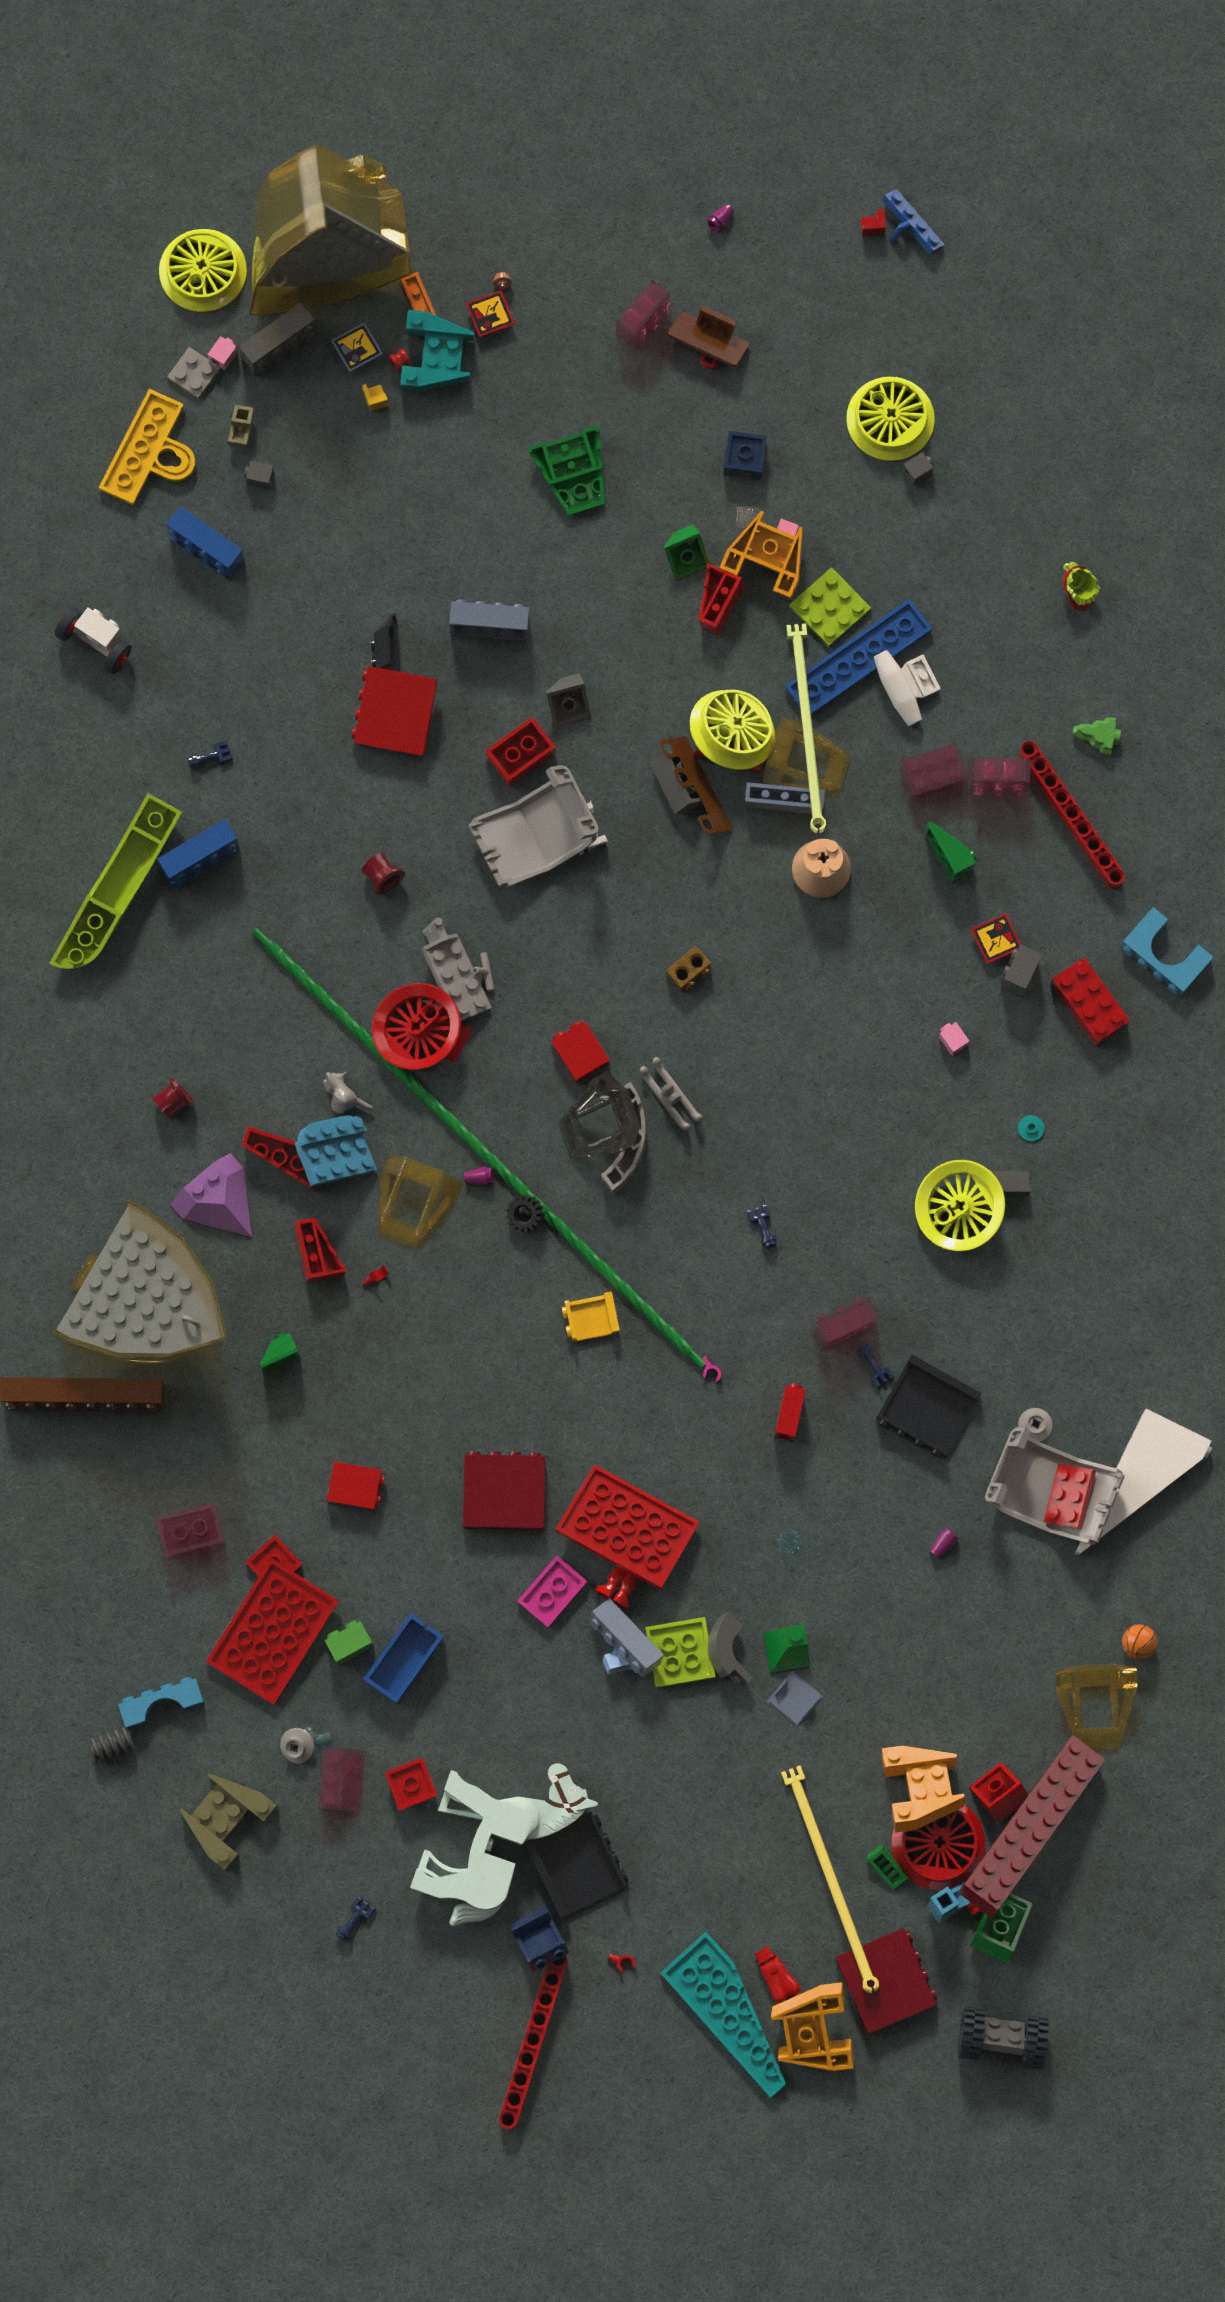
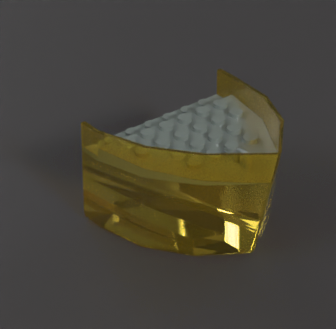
[249,144,412,316]
[51,1198,227,1369]

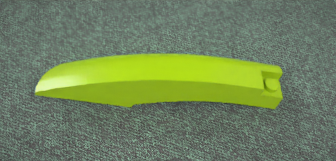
[49,793,182,969]

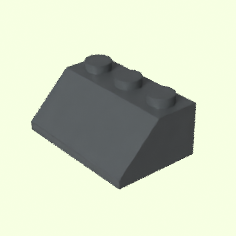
[650,751,703,814]

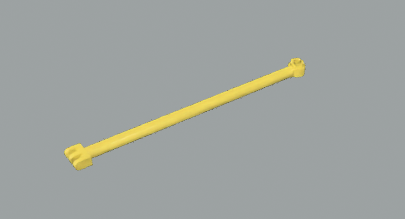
[781,1766,879,1993]

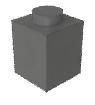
[903,452,934,485]
[244,461,274,489]

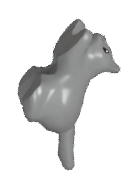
[323,1072,373,1114]

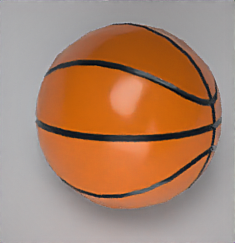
[1122,1624,1158,1660]

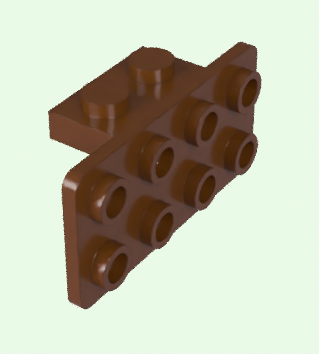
[667,305,749,367]

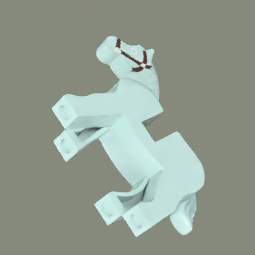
[410,1763,598,1926]

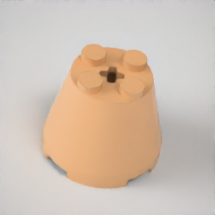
[792,839,851,898]

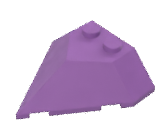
[170,1153,252,1238]

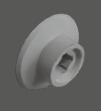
[1018,1408,1052,1441]
[280,1728,315,1764]

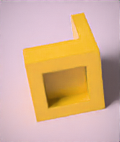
[362,384,388,411]

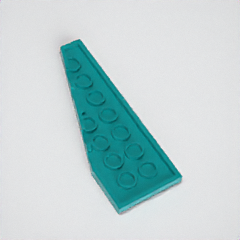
[660,1932,786,2098]

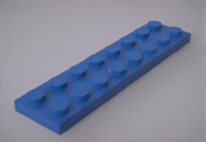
[785,599,933,716]

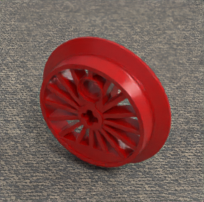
[372,983,461,1070]
[892,1804,985,1891]

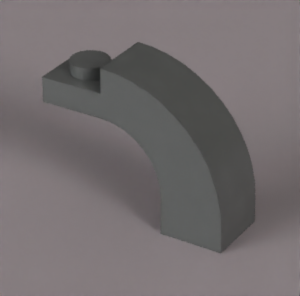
[708,1612,753,1686]

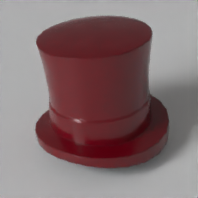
[361,853,405,896]
[152,1077,195,1120]

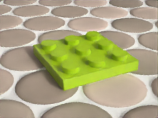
[789,567,871,647]
[645,1617,716,1688]

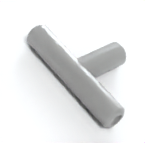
[472,953,494,992]

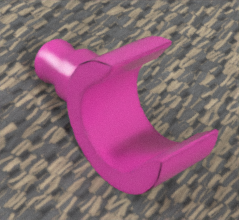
[702,1357,721,1383]

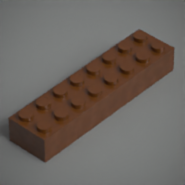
[0,1377,165,1412]

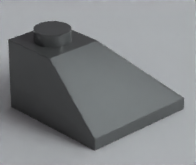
[546,673,591,727]

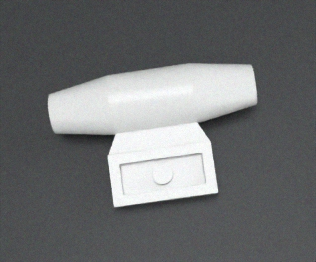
[874,650,941,727]

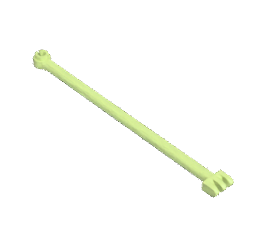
[786,624,826,833]

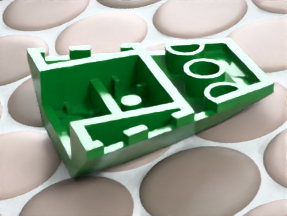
[526,425,605,516]

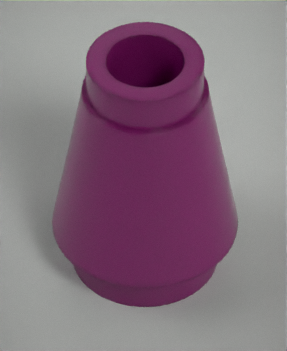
[707,204,734,232]
[464,1166,494,1186]
[930,1528,959,1558]

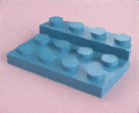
[295,1116,377,1186]

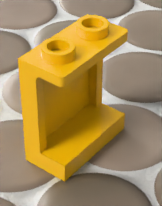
[562,1292,620,1342]

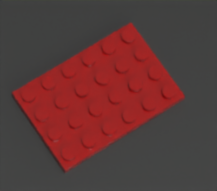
[555,1464,700,1590]
[206,1558,339,1705]

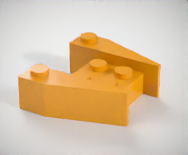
[719,511,803,600]
[882,1746,964,1833]
[771,1983,854,2071]

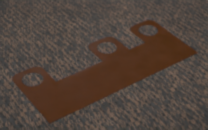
[659,736,733,834]

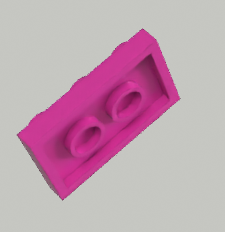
[517,1555,587,1628]

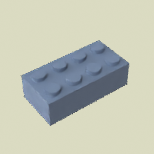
[449,600,529,641]

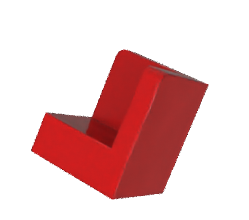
[860,210,886,236]

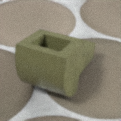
[228,405,254,448]

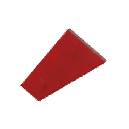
[699,564,745,636]
[293,1217,347,1284]

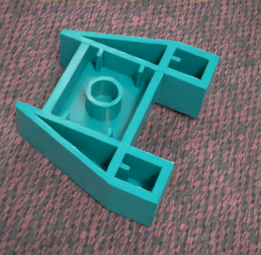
[400,310,474,392]

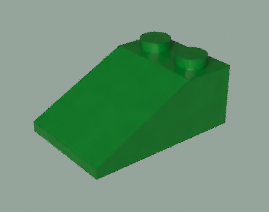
[925,821,977,883]
[969,1893,1033,1963]

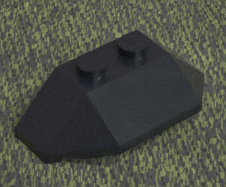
[371,613,400,672]

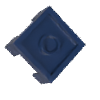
[723,431,767,480]

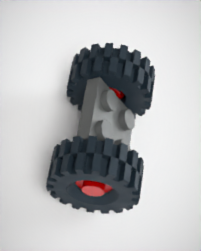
[957,2006,1049,2070]

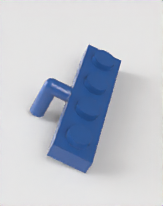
[881,189,945,255]

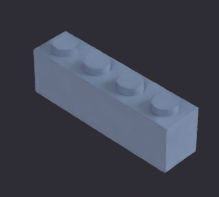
[744,782,825,814]
[589,1598,664,1678]

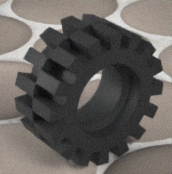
[506,1195,545,1233]

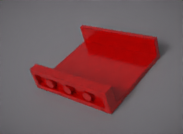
[351,666,438,756]

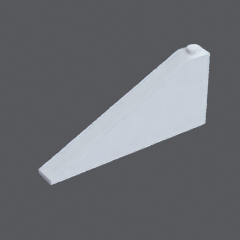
[1075,1409,1212,1555]

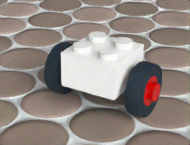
[55,607,132,674]

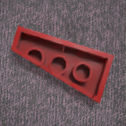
[242,1126,314,1190]

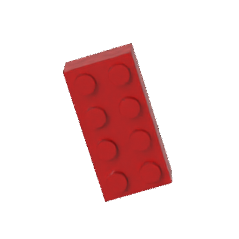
[1050,957,1130,1046]

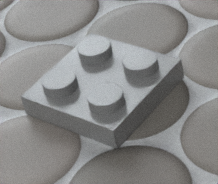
[167,347,221,399]

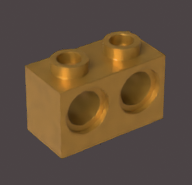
[666,945,711,991]

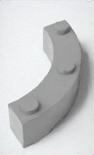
[601,1082,646,1195]

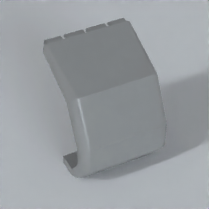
[468,765,598,888]
[985,1427,1125,1545]

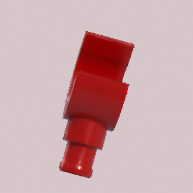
[362,1265,389,1286]
[608,1953,636,1972]

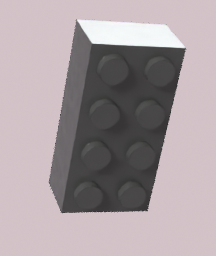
[239,302,316,377]

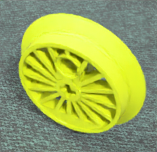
[159,229,247,312]
[847,377,935,461]
[690,690,775,770]
[915,1160,1005,1251]

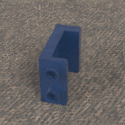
[509,1906,569,1972]

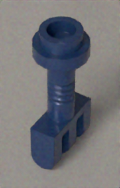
[187,741,233,769]
[747,1204,777,1249]
[858,1343,894,1389]
[336,1896,376,1941]

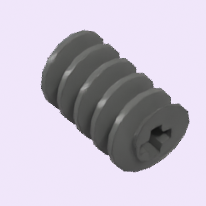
[90,1727,135,1763]

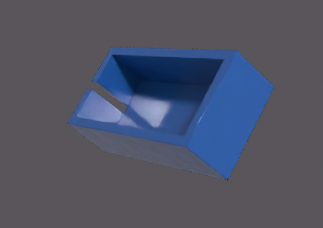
[166,506,245,579]
[158,819,240,888]
[363,1613,444,1705]

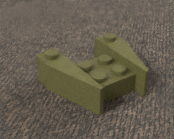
[180,1773,278,1871]

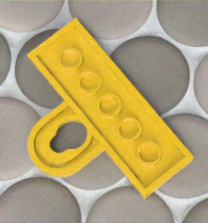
[99,389,196,506]

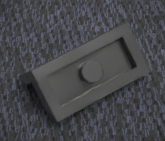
[991,1171,1031,1195]

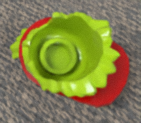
[1062,562,1101,610]

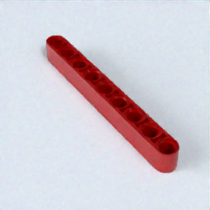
[1019,741,1125,890]
[499,1955,568,2129]

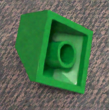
[663,524,710,581]
[260,1332,300,1374]
[764,1624,810,1673]

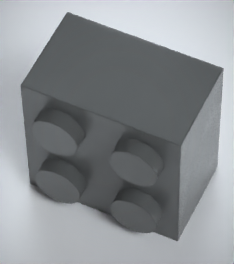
[1000,945,1042,998]

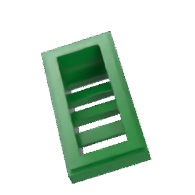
[867,1844,909,1890]

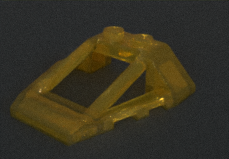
[761,716,851,792]
[378,1154,463,1248]
[1055,1663,1137,1750]

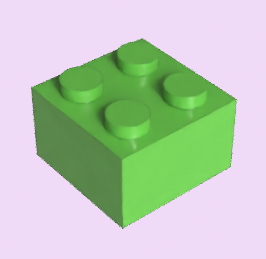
[325,1620,373,1665]

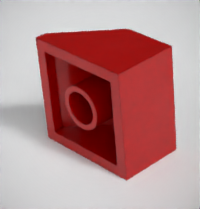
[969,1762,1028,1823]

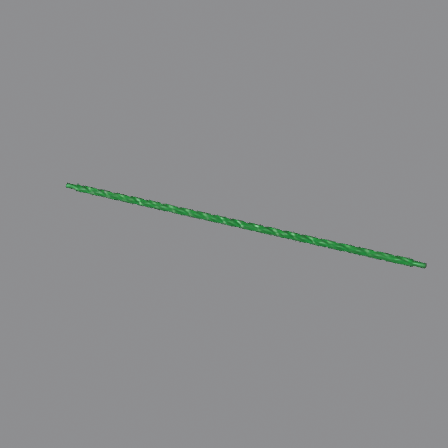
[252,928,705,1369]

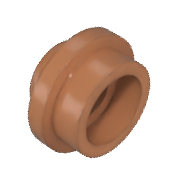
[493,272,512,290]

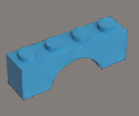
[118,1677,204,1729]

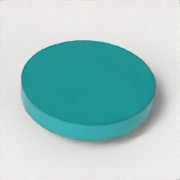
[1018,1115,1044,1142]

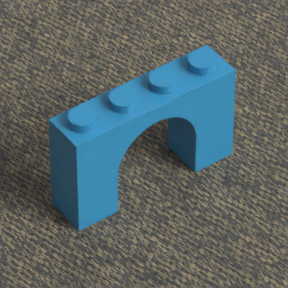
[1121,907,1213,996]
[928,1882,971,1924]

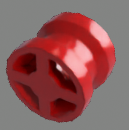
[389,349,412,373]

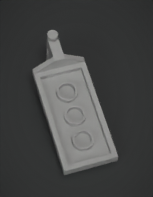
[421,918,492,1021]

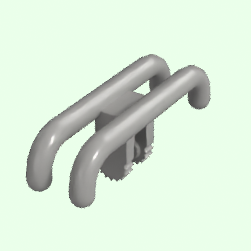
[640,1057,703,1131]

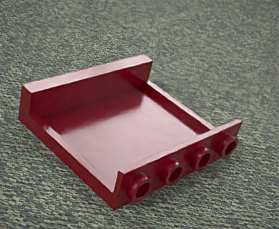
[463,1451,545,1530]
[835,1928,938,2034]

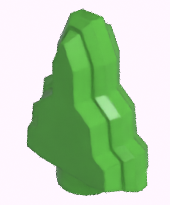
[1073,717,1121,756]

